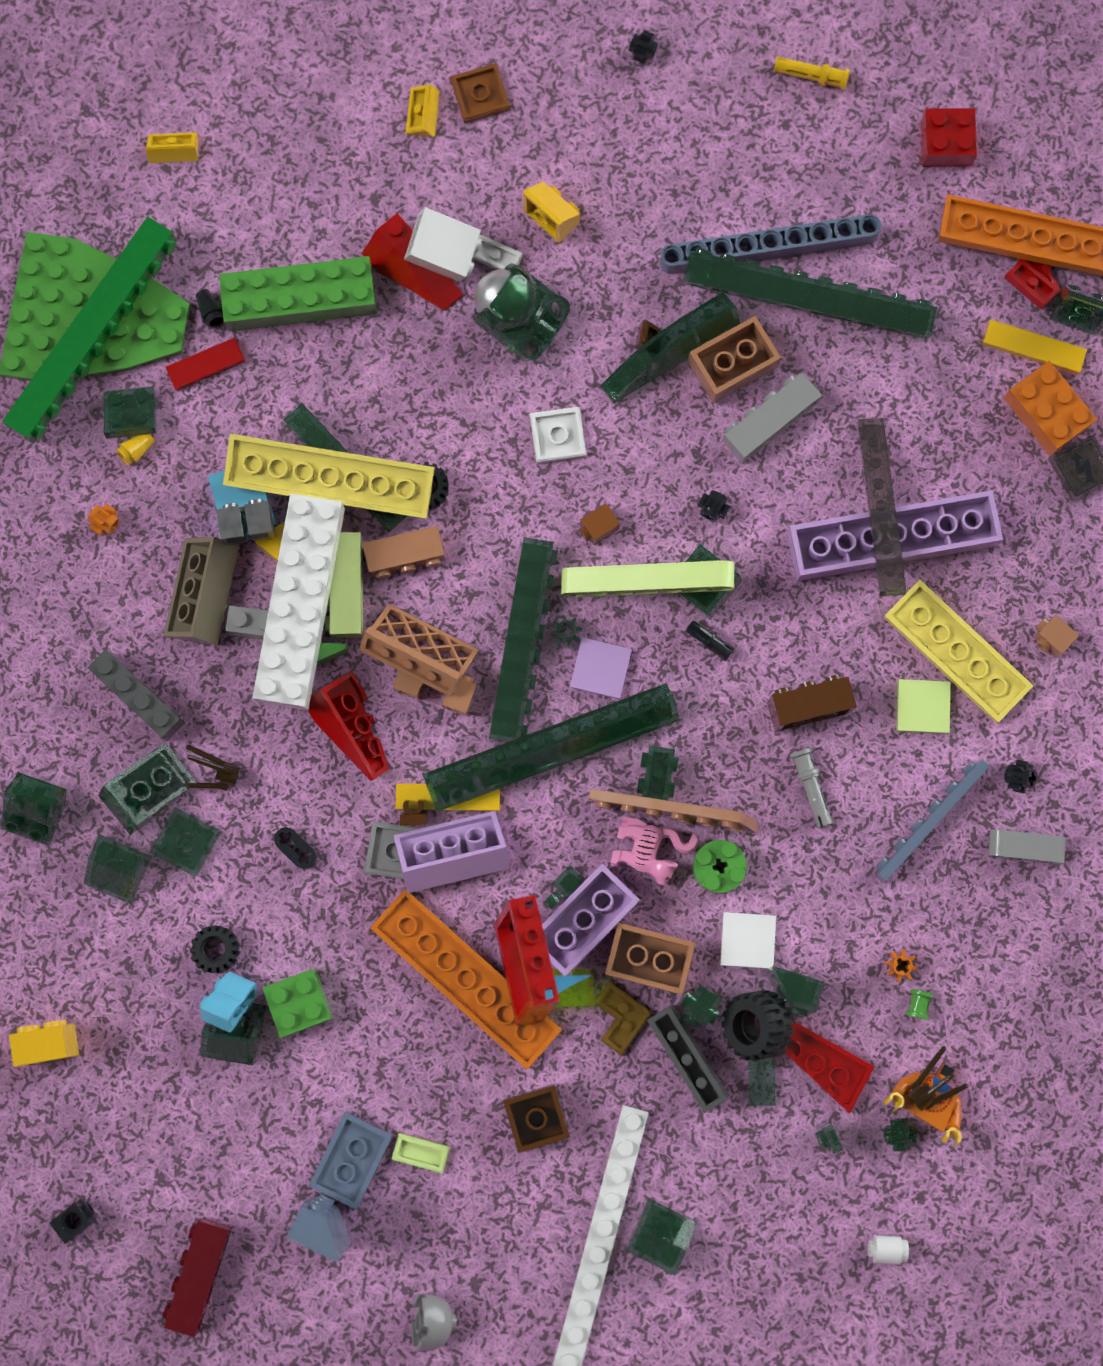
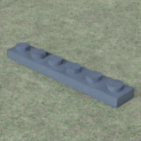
[874,759,990,883]

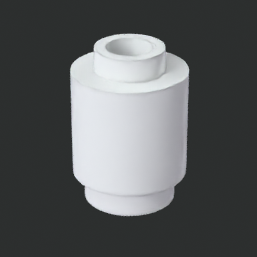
[868,1235,909,1265]

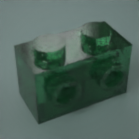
[637,745,679,801]
[679,984,722,1028]

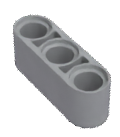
[988,829,1066,864]

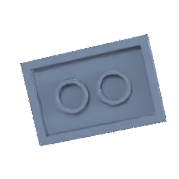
[309,1111,393,1210]

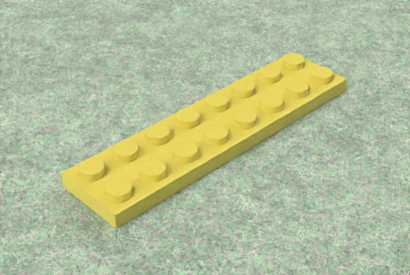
[223,434,435,519]

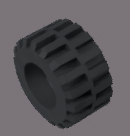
[721,990,794,1061]

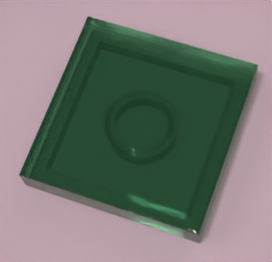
[150,807,222,878]

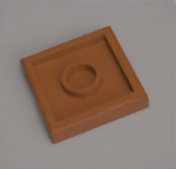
[450,63,511,123]

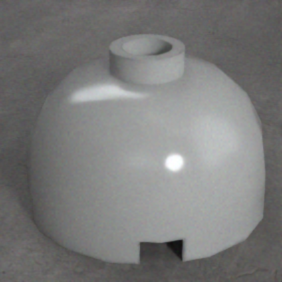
[411,1294,457,1351]

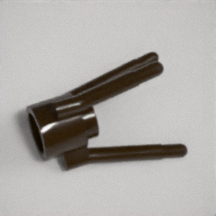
[186,745,240,791]
[907,1046,969,1112]

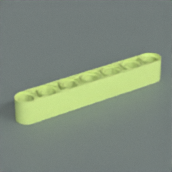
[561,561,734,597]

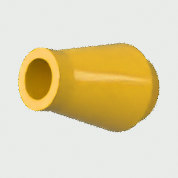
[116,431,155,466]

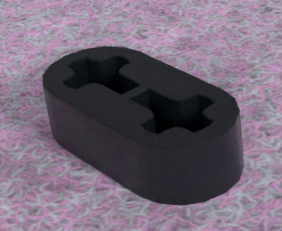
[274,827,317,869]

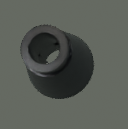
[196,289,224,328]

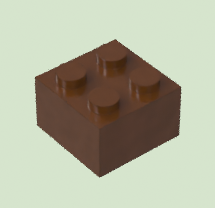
[503,1083,570,1153]

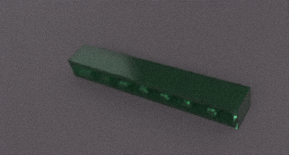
[489,537,558,746]

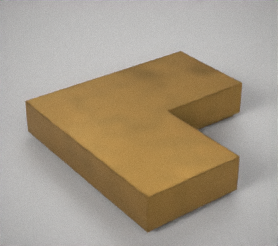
[594,981,652,1056]

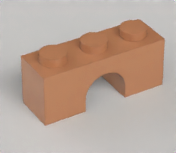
[393,671,477,716]

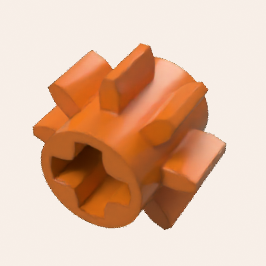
[87,503,120,537]
[883,949,918,982]

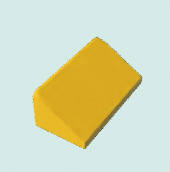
[405,84,440,137]
[146,132,198,163]

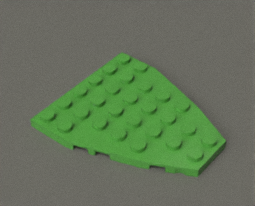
[0,232,191,381]

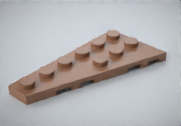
[589,789,759,833]

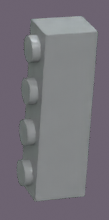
[723,373,822,464]

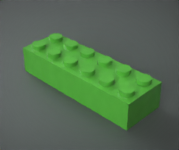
[219,256,377,331]

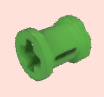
[905,989,934,1020]

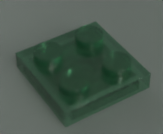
[104,386,156,439]

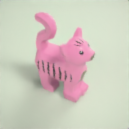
[610,816,699,886]

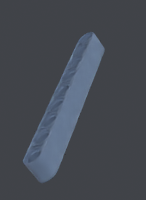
[660,214,881,274]

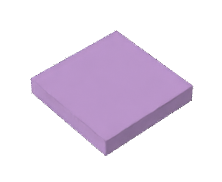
[570,637,632,700]

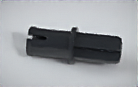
[686,621,735,661]

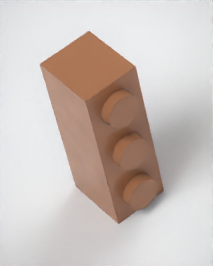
[362,526,446,579]

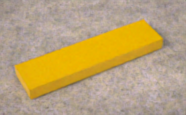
[982,319,1087,375]
[396,783,500,811]

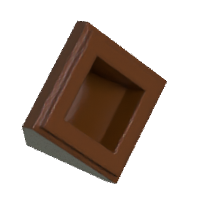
[635,320,661,353]

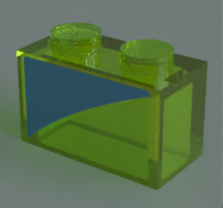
[545,969,594,1007]

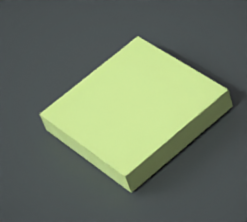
[896,679,951,734]

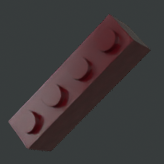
[162,1218,233,1337]

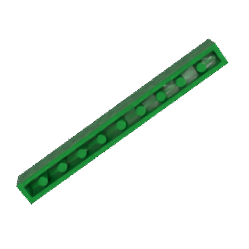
[2,216,177,445]

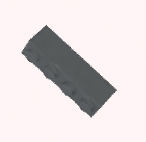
[87,649,185,741]
[647,1004,729,1113]

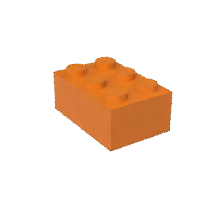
[1003,360,1097,457]

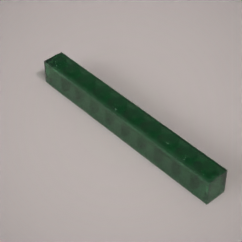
[682,248,937,339]
[422,683,680,812]

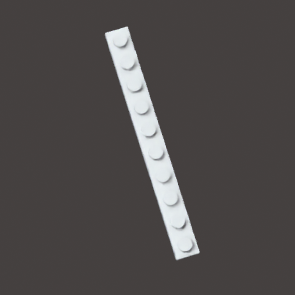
[553,1105,649,1366]

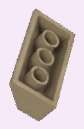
[164,537,239,645]

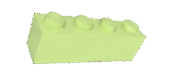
[325,532,363,638]

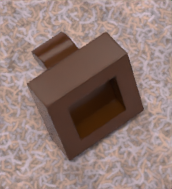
[400,799,428,826]

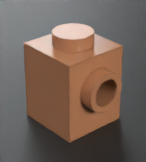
[1033,615,1079,658]

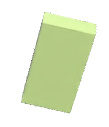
[391,1133,450,1174]

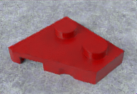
[1004,259,1060,310]

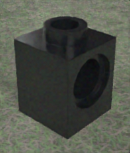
[49,1199,96,1244]

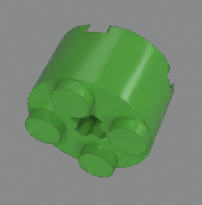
[692,840,747,894]

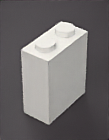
[404,207,482,282]

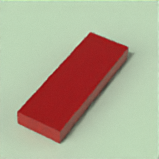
[165,337,246,391]

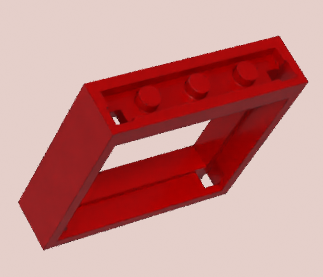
[494,895,560,1026]

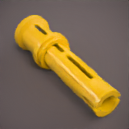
[773,56,850,91]

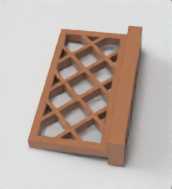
[359,604,479,697]

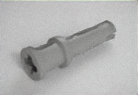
[790,748,833,828]

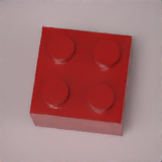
[920,108,977,167]

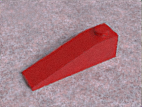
[361,213,463,311]
[308,670,389,781]

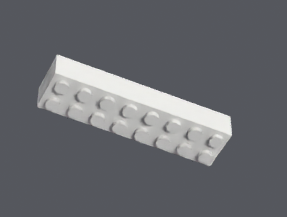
[253,493,345,710]

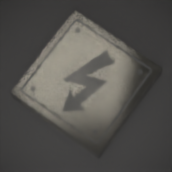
[1047,434,1103,502]

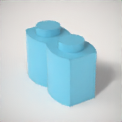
[200,972,257,1032]

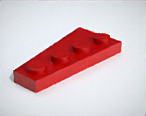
[784,1021,875,1114]

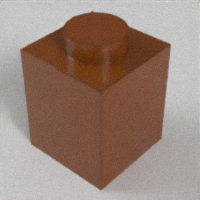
[579,503,620,545]

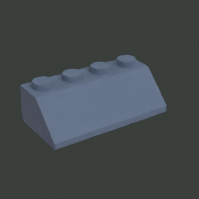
[287,1193,350,1263]

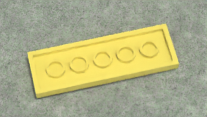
[883,580,1033,724]

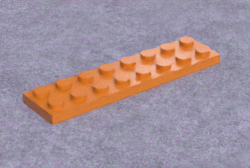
[938,194,1103,276]
[370,889,562,1070]

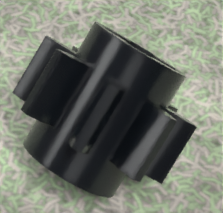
[628,30,658,64]
[698,490,730,522]
[1004,759,1037,793]

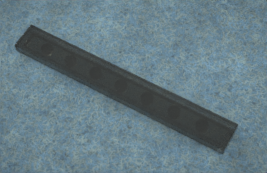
[857,418,907,596]

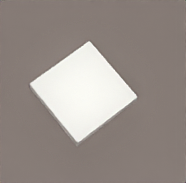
[530,407,587,464]
[720,912,776,969]

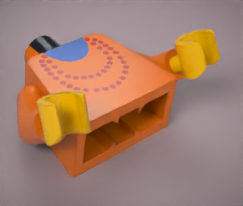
[884,1063,962,1147]

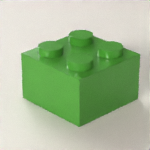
[262,969,334,1038]

